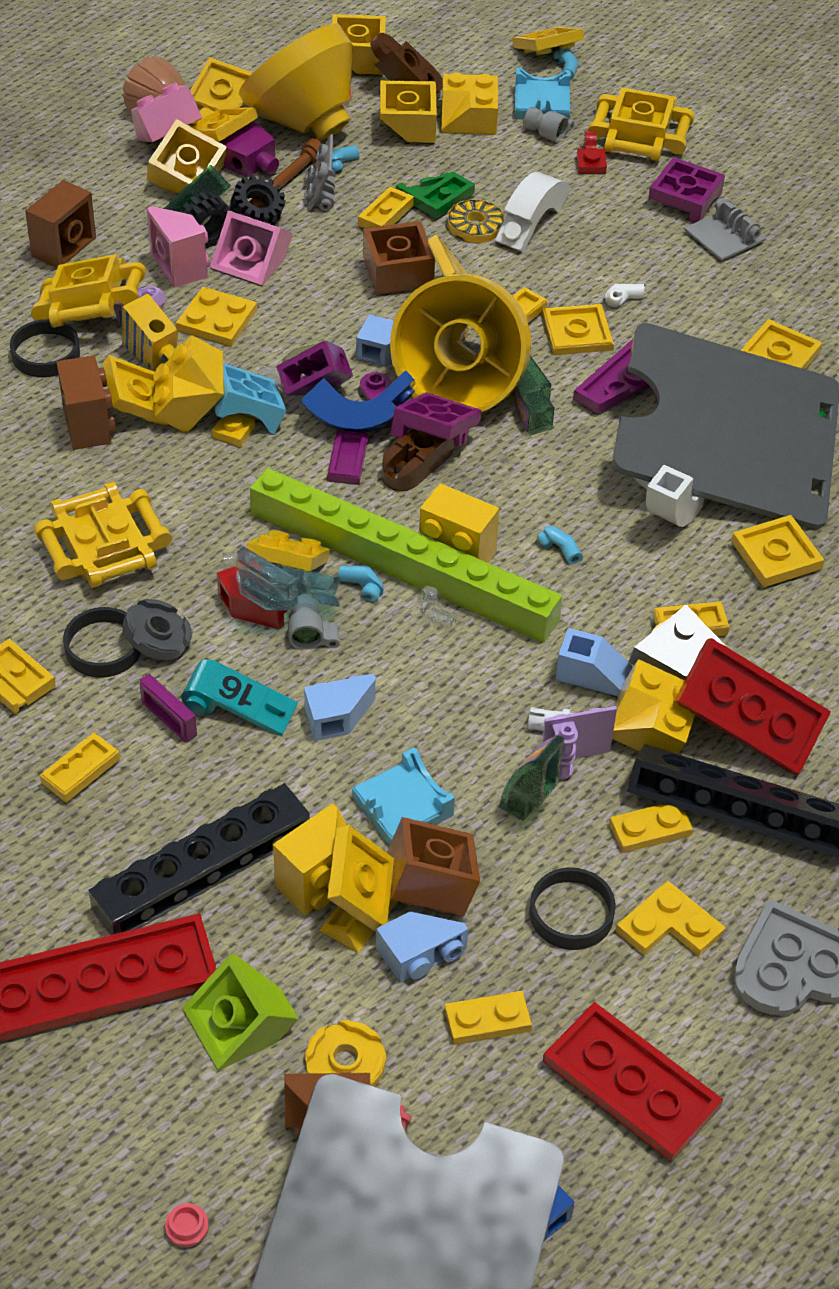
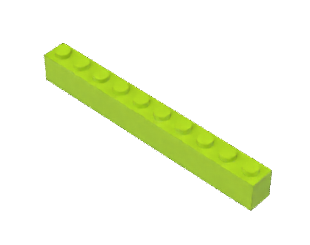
[250,468,563,643]

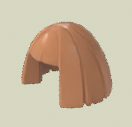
[123,56,185,114]

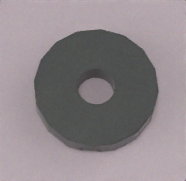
[122,599,192,660]

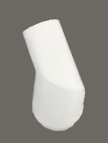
[605,284,644,308]

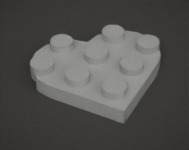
[733,899,839,1017]

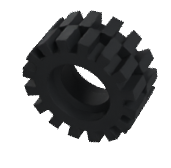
[229,175,286,226]
[180,192,233,249]

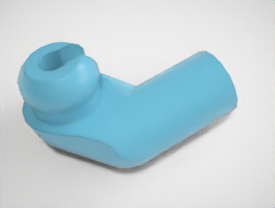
[553,48,579,80]
[332,145,359,172]
[537,526,583,564]
[338,565,384,602]

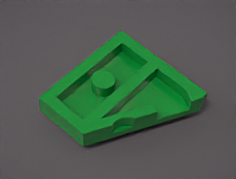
[396,172,475,219]

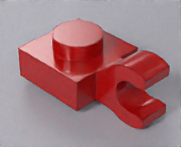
[576,131,607,174]

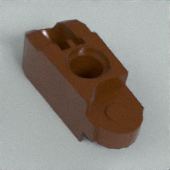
[370,33,443,94]
[382,429,457,491]

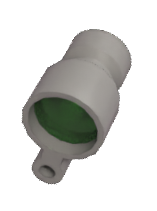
[523,107,575,143]
[288,594,340,649]

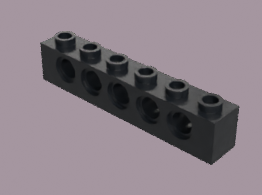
[627,744,839,858]
[88,783,310,935]

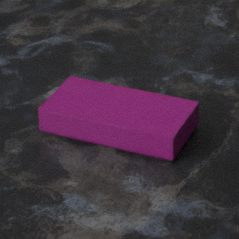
[327,430,369,485]
[139,673,197,743]

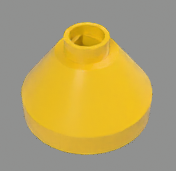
[239,23,353,141]
[390,274,531,412]

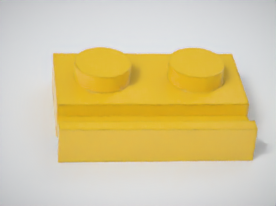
[0,638,56,714]

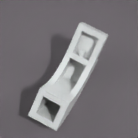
[495,172,571,253]
[646,465,705,527]

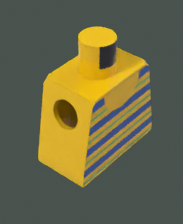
[122,294,178,370]

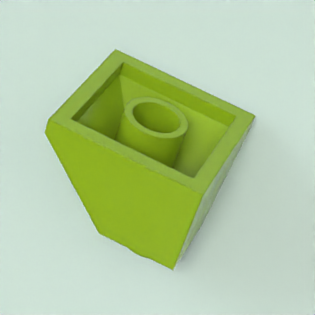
[182,954,299,1070]

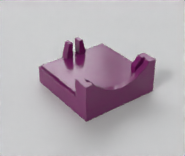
[648,157,725,223]
[391,392,482,447]

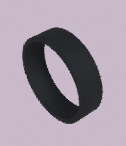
[10,319,80,377]
[63,607,141,678]
[529,867,616,950]

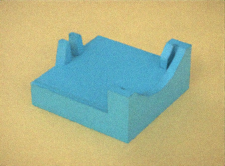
[515,68,571,119]
[215,363,286,434]
[352,747,455,846]

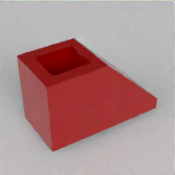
[217,560,287,629]

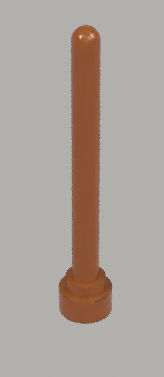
[249,138,321,208]

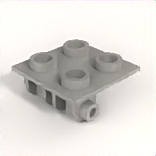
[304,134,335,212]
[684,198,766,261]

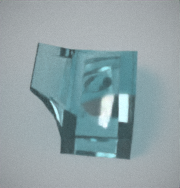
[236,546,298,610]
[272,564,340,607]

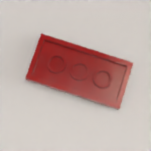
[674,638,831,775]
[542,1001,723,1163]

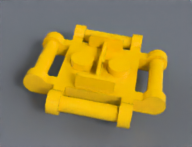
[587,87,695,161]
[31,254,146,328]
[34,481,172,588]

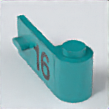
[181,659,298,736]

